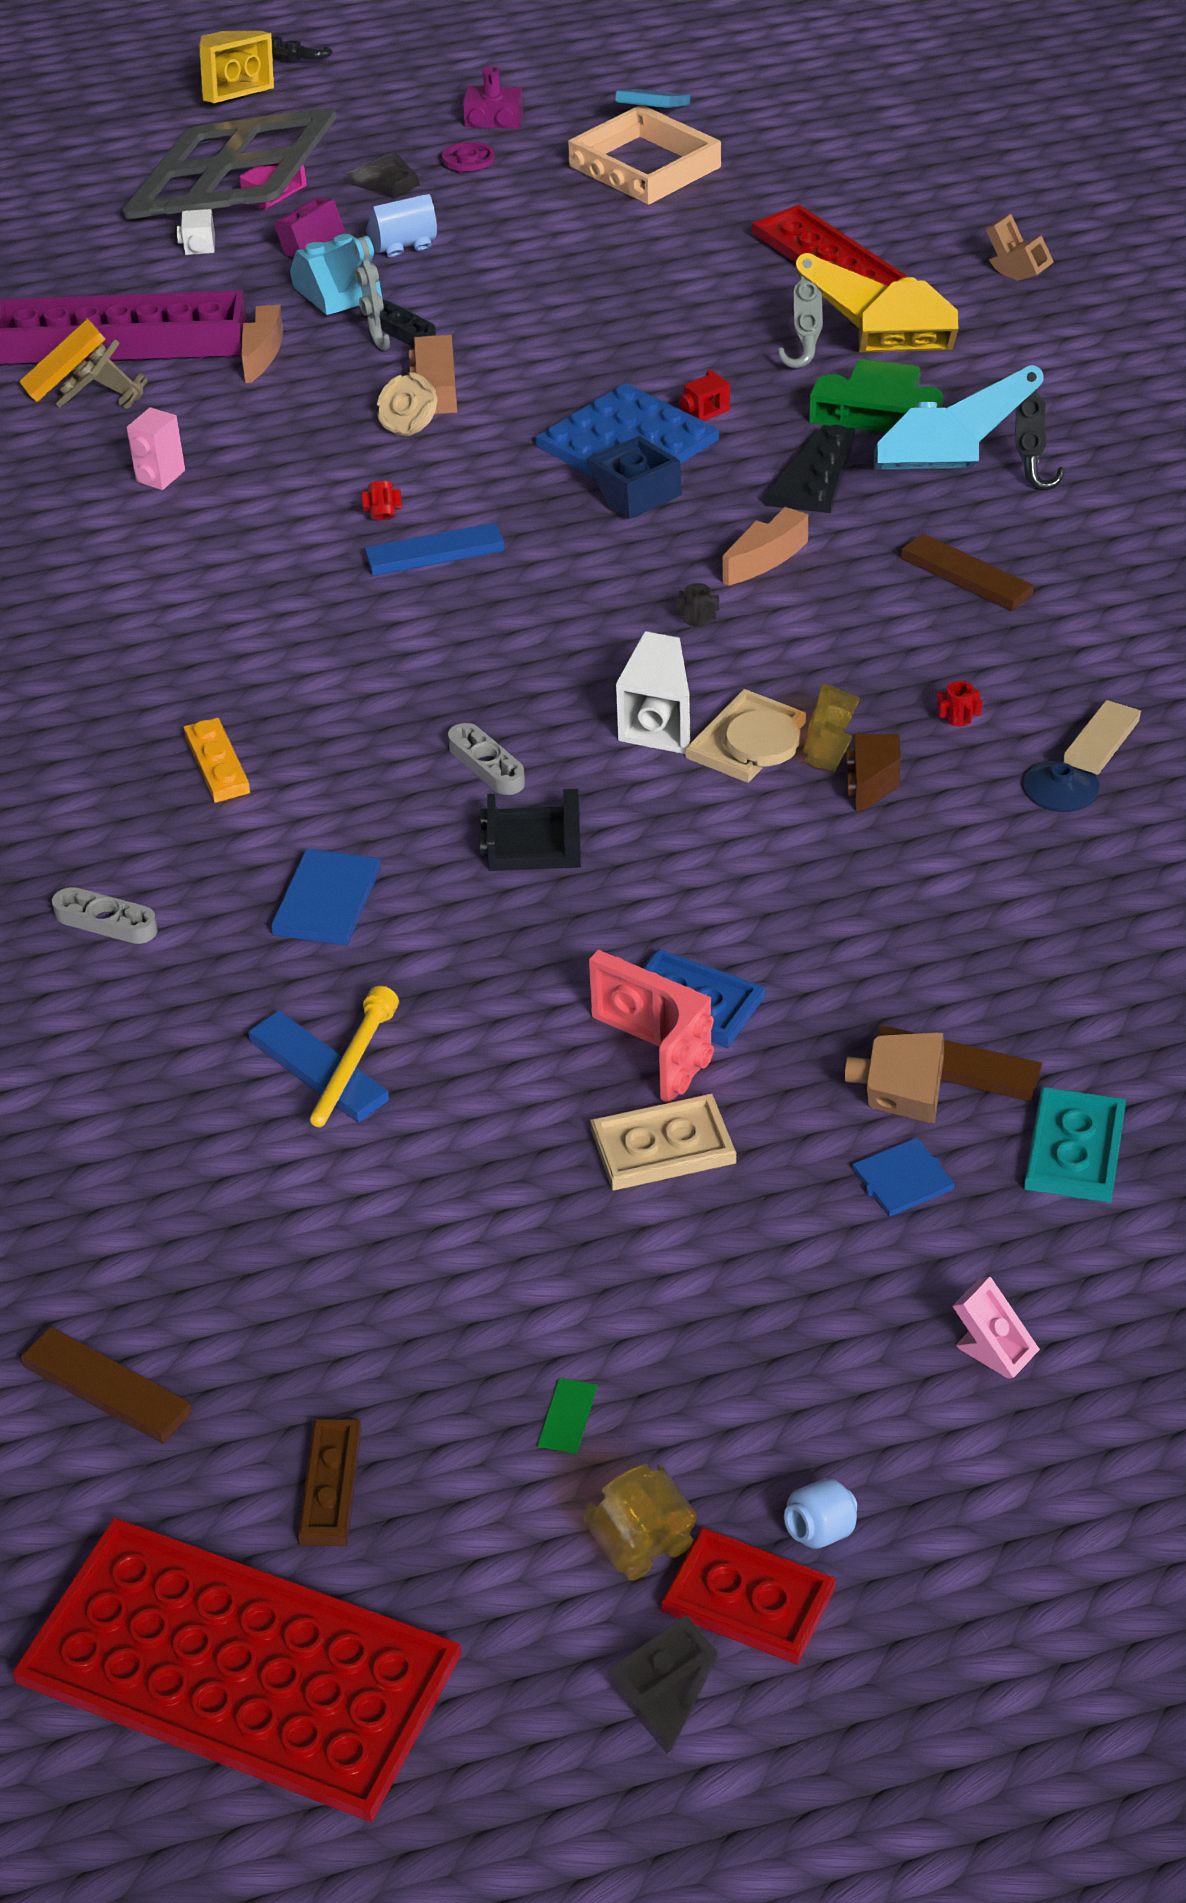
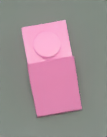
[952,1277,1040,1379]

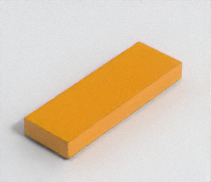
[19,318,105,402]

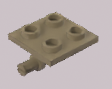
[55,339,148,409]

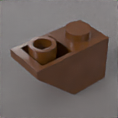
[846,734,901,811]

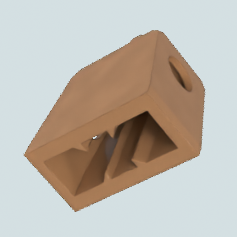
[845,1033,945,1123]

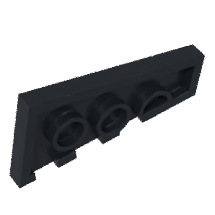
[765,425,855,513]

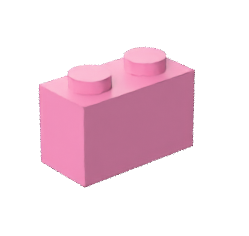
[127,407,185,490]

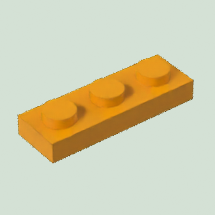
[184,718,250,803]

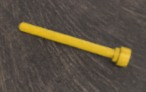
[310,986,399,1128]

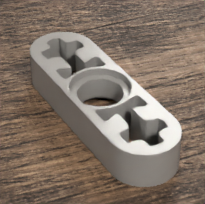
[448,723,525,795]
[52,887,158,944]

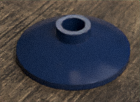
[1023,760,1099,812]

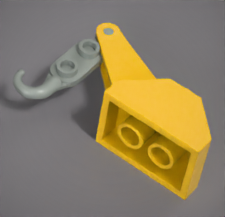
[778,253,959,369]

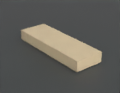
[1063,700,1141,775]

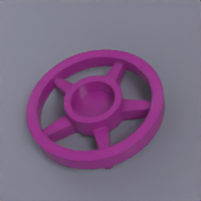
[442,142,495,173]

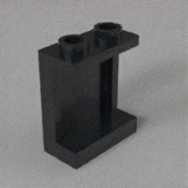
[480,789,581,871]

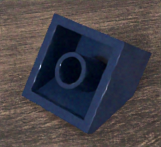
[587,436,682,519]

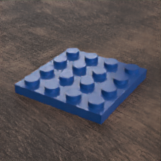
[536,383,719,476]

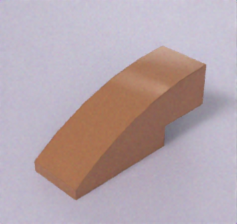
[242,304,283,383]
[723,507,809,586]

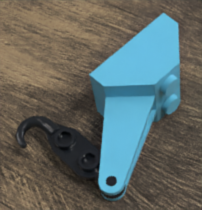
[874,365,1064,490]

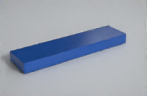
[365,522,504,576]
[248,1010,389,1123]

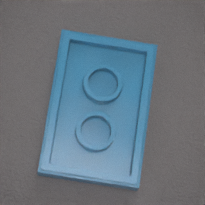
[615,89,690,108]

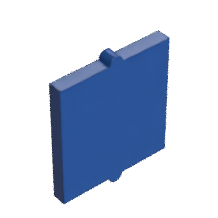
[852,1137,955,1217]

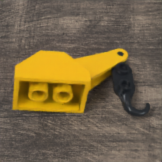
[199,31,333,103]

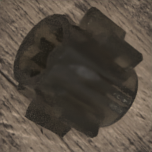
[676,583,719,627]

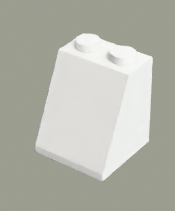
[616,631,690,754]

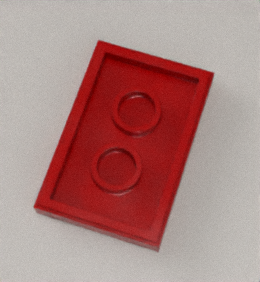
[661,1527,836,1665]

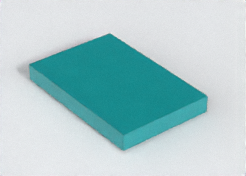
[1024,1087,1126,1203]

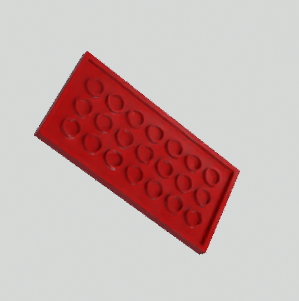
[12,1517,462,1823]

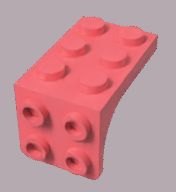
[589,950,714,1103]

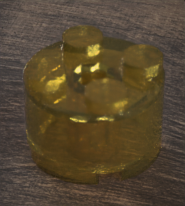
[583,1464,697,1581]

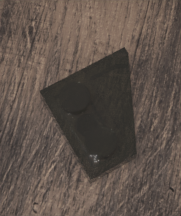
[346,152,420,197]
[607,1615,718,1754]

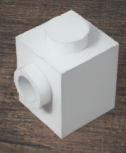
[177,209,215,255]

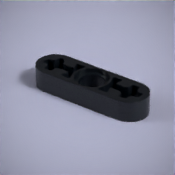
[368,300,436,348]

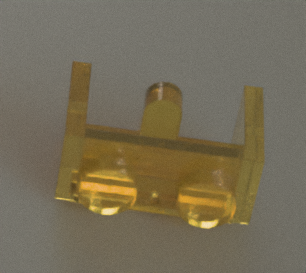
[803,682,860,773]

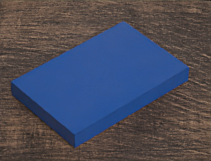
[271,848,381,946]
[643,948,765,1048]

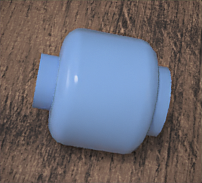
[784,1478,857,1549]

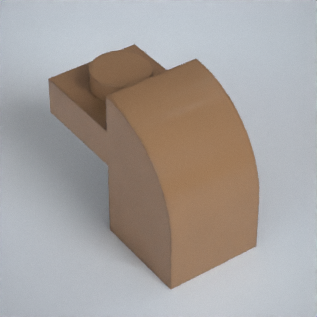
[986,214,1054,280]

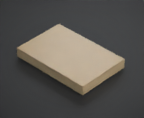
[686,689,806,783]
[590,1094,736,1191]

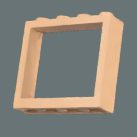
[568,105,721,205]

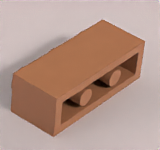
[409,334,457,414]

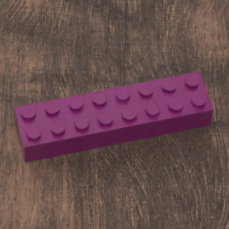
[0,290,248,365]

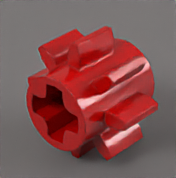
[361,481,402,520]
[937,681,983,727]

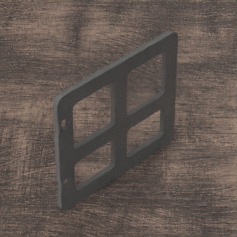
[123,108,337,219]

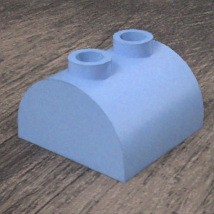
[366,194,437,257]

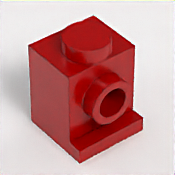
[679,370,730,421]

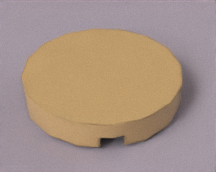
[377,373,438,436]
[726,709,800,767]

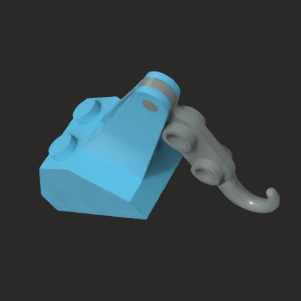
[290,234,390,351]

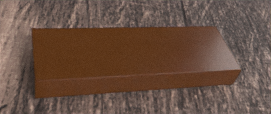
[298,1419,362,1546]

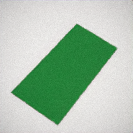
[537,1378,598,1454]

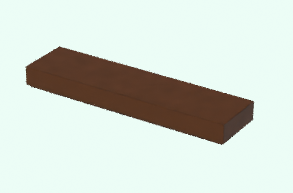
[901,533,1034,611]
[869,1025,1042,1102]
[21,1326,192,1444]

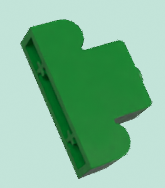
[810,359,943,433]

